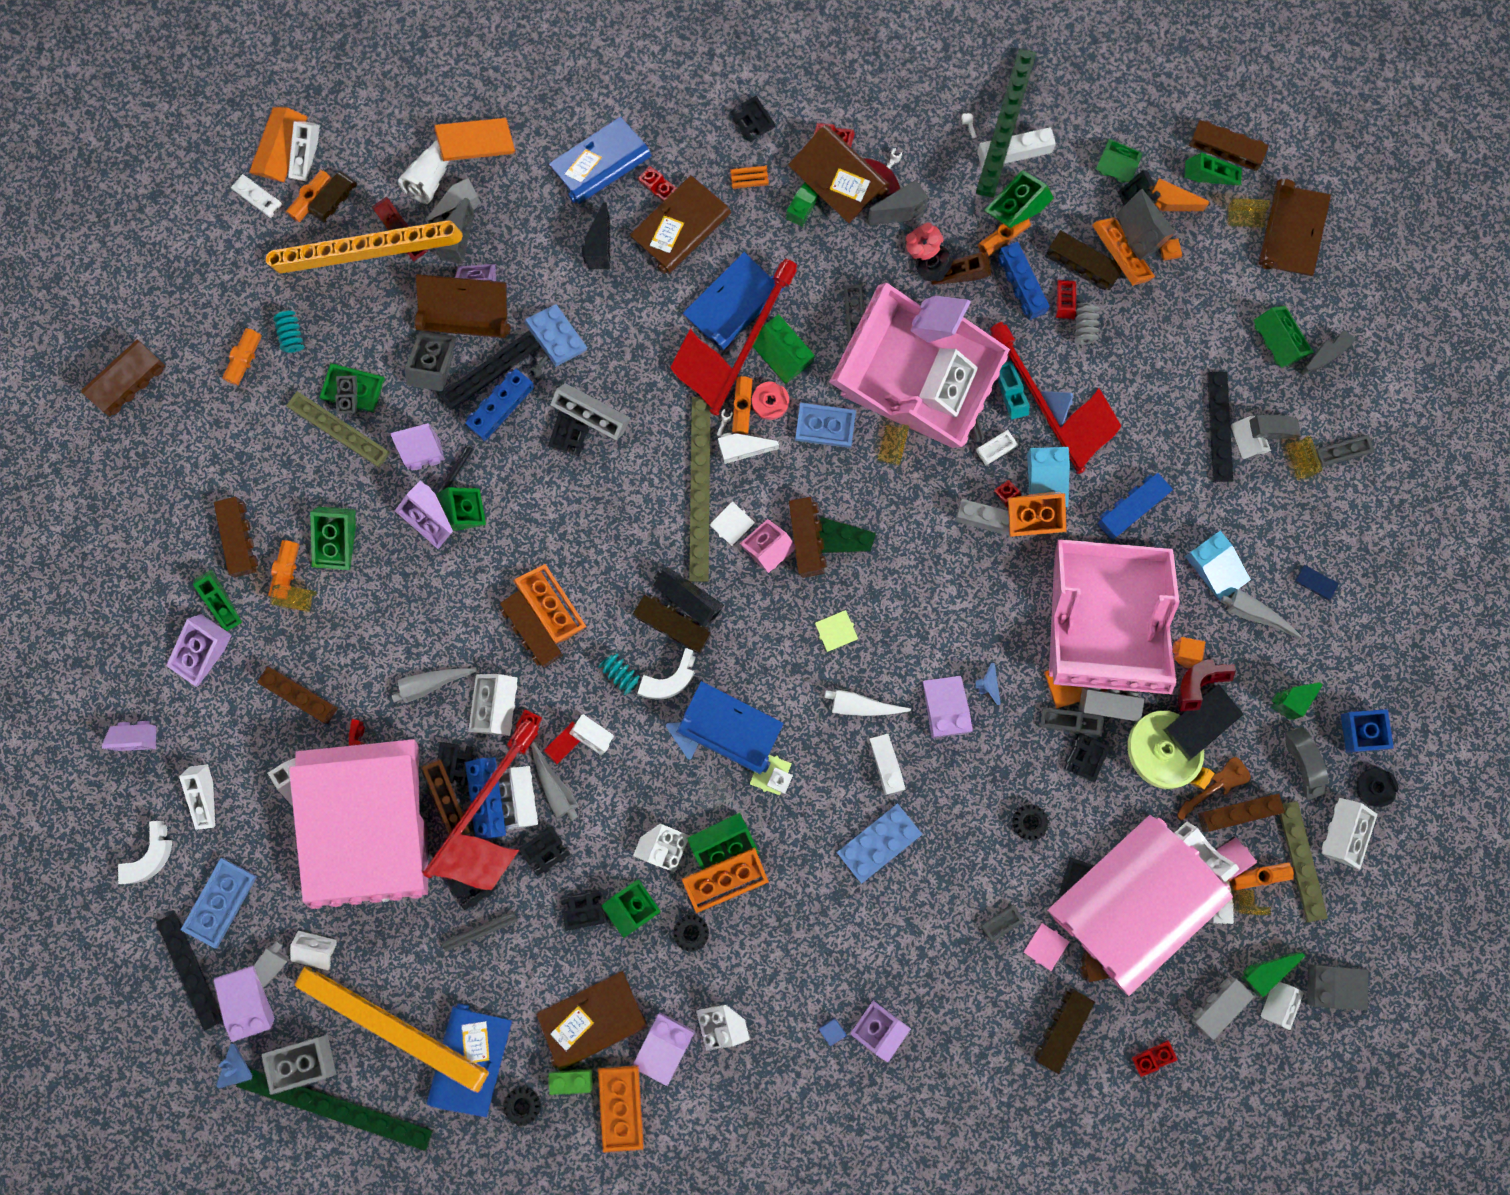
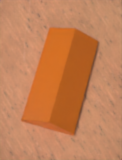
[249,107,308,183]
[513,564,587,644]
[682,848,769,913]

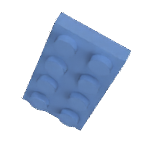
[836,803,922,884]
[181,858,257,948]

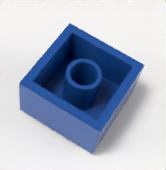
[1341,709,1394,753]

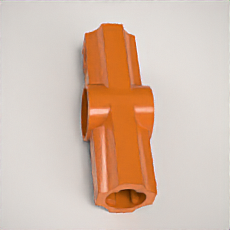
[286,170,332,223]
[978,218,1031,257]
[222,328,262,386]
[732,376,753,435]
[268,540,299,600]
[1230,862,1294,890]

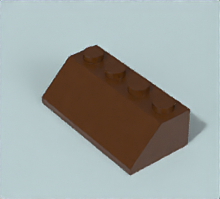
[80,339,166,417]

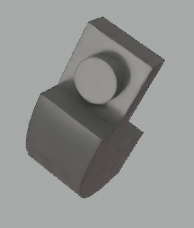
[1285,727,1329,800]

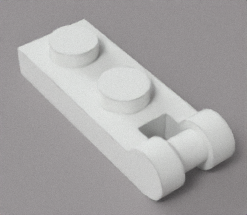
[231,174,282,218]

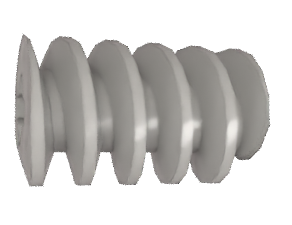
[1074,303,1100,345]

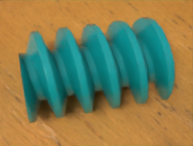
[273,311,305,353]
[598,653,640,695]

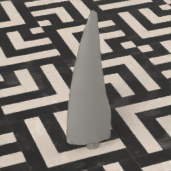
[1221,589,1301,638]
[392,668,477,703]
[531,743,579,821]
[254,940,288,988]

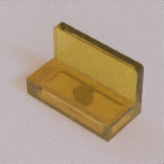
[1228,199,1270,227]
[878,424,909,466]
[1286,435,1323,480]
[270,584,317,612]
[1239,890,1271,915]

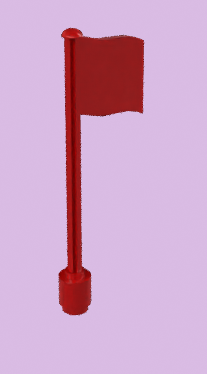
[670,259,798,416]
[990,322,1122,474]
[422,720,540,890]

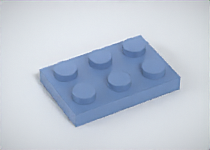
[524,304,587,367]
[795,403,856,448]

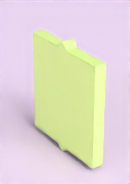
[815,610,858,652]
[750,755,792,795]

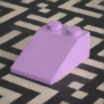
[910,296,971,343]
[391,423,445,470]
[395,481,453,549]
[166,614,231,687]
[923,676,973,738]
[214,965,274,1042]
[633,1012,695,1086]

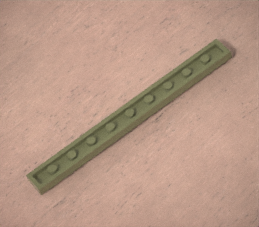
[689,397,711,582]

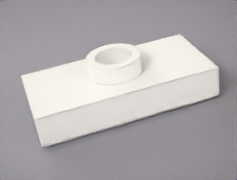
[976,430,1018,466]

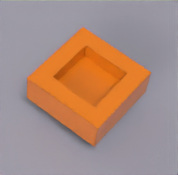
[1160,239,1182,261]

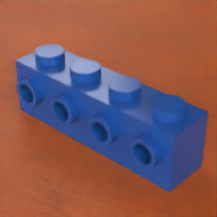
[998,241,1050,320]
[465,368,535,442]
[1097,473,1173,541]
[465,757,506,840]

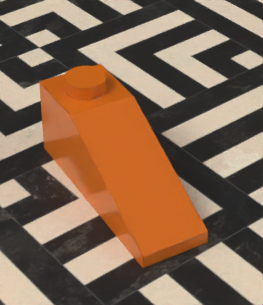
[1151,178,1210,211]
[1172,637,1205,668]

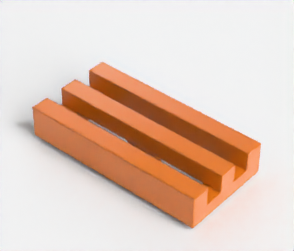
[730,166,769,189]

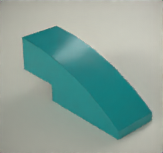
[997,361,1030,420]

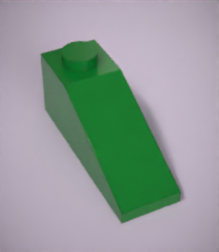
[1185,153,1242,186]
[786,182,819,227]
[193,569,242,631]
[1241,952,1305,997]

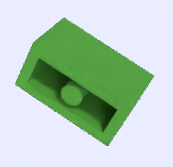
[549,1069,593,1095]

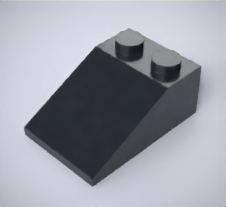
[581,202,611,270]

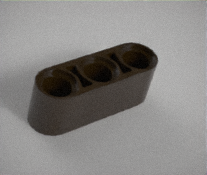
[308,171,357,223]

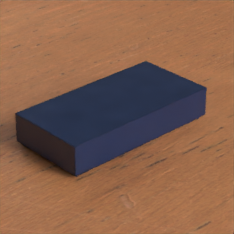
[1294,565,1339,601]

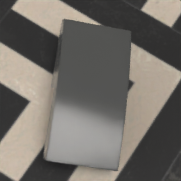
[335,376,357,414]

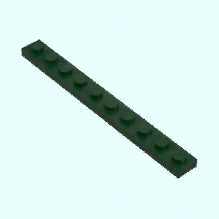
[976,48,1037,198]
[235,1067,433,1151]

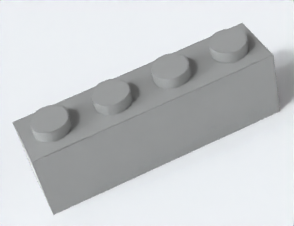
[550,383,630,440]

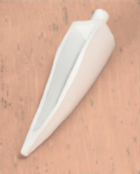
[825,689,911,716]

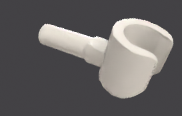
[961,113,977,139]
[887,148,902,169]
[717,409,732,437]

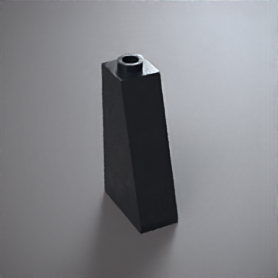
[653,567,724,627]

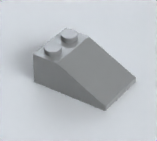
[261,1035,337,1095]

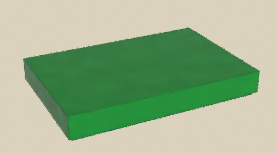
[319,363,385,413]

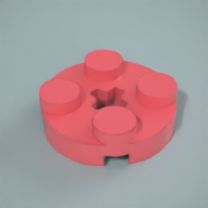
[906,223,943,260]
[752,382,789,420]

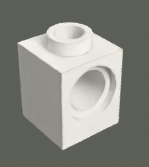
[767,768,793,794]

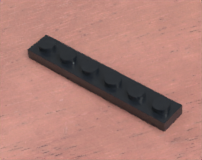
[439,330,541,410]
[1207,372,1234,482]
[156,913,223,1031]

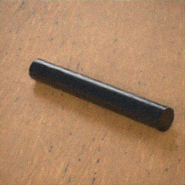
[437,446,473,493]

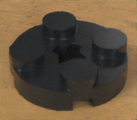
[915,246,953,281]
[1356,768,1398,807]

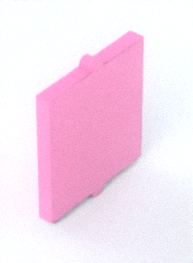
[1216,837,1257,881]
[1024,923,1069,971]

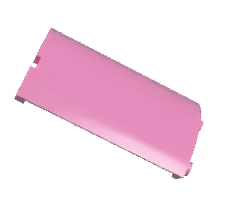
[1047,815,1233,996]

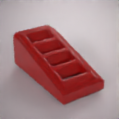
[1056,280,1076,319]

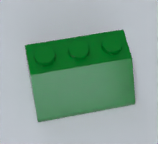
[1253,306,1314,368]
[752,314,815,385]
[687,813,759,870]

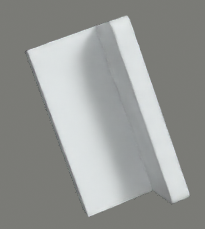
[1231,416,1271,459]
[569,715,614,755]
[290,931,337,970]
[1261,982,1304,1030]

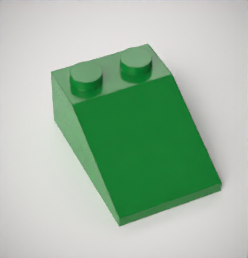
[984,170,1054,228]
[310,507,356,570]

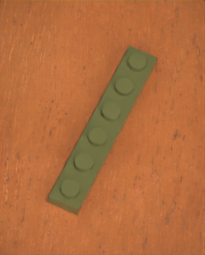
[286,391,390,468]
[1279,801,1328,922]

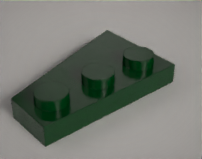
[819,517,876,553]

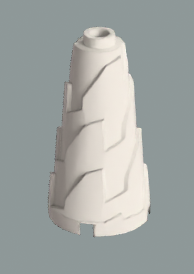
[398,140,449,204]

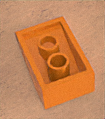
[1008,492,1067,537]

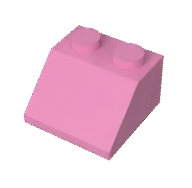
[740,519,795,573]

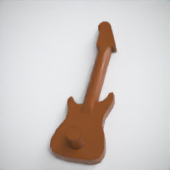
[1177,757,1251,820]

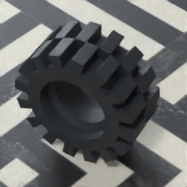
[1012,804,1050,840]
[673,915,709,952]
[503,1087,541,1127]

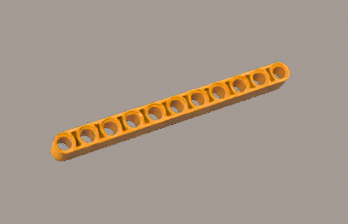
[265,221,463,273]
[294,966,489,1092]

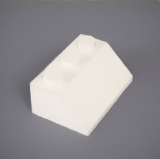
[919,348,978,417]
[468,674,517,736]
[499,766,538,830]
[1322,798,1377,870]

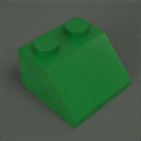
[1096,139,1143,183]
[436,487,486,531]
[1271,682,1323,720]
[601,879,661,939]

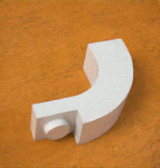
[637,648,696,700]
[118,821,172,884]
[1174,822,1239,882]

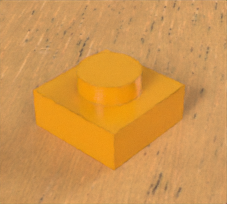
[1190,767,1215,789]

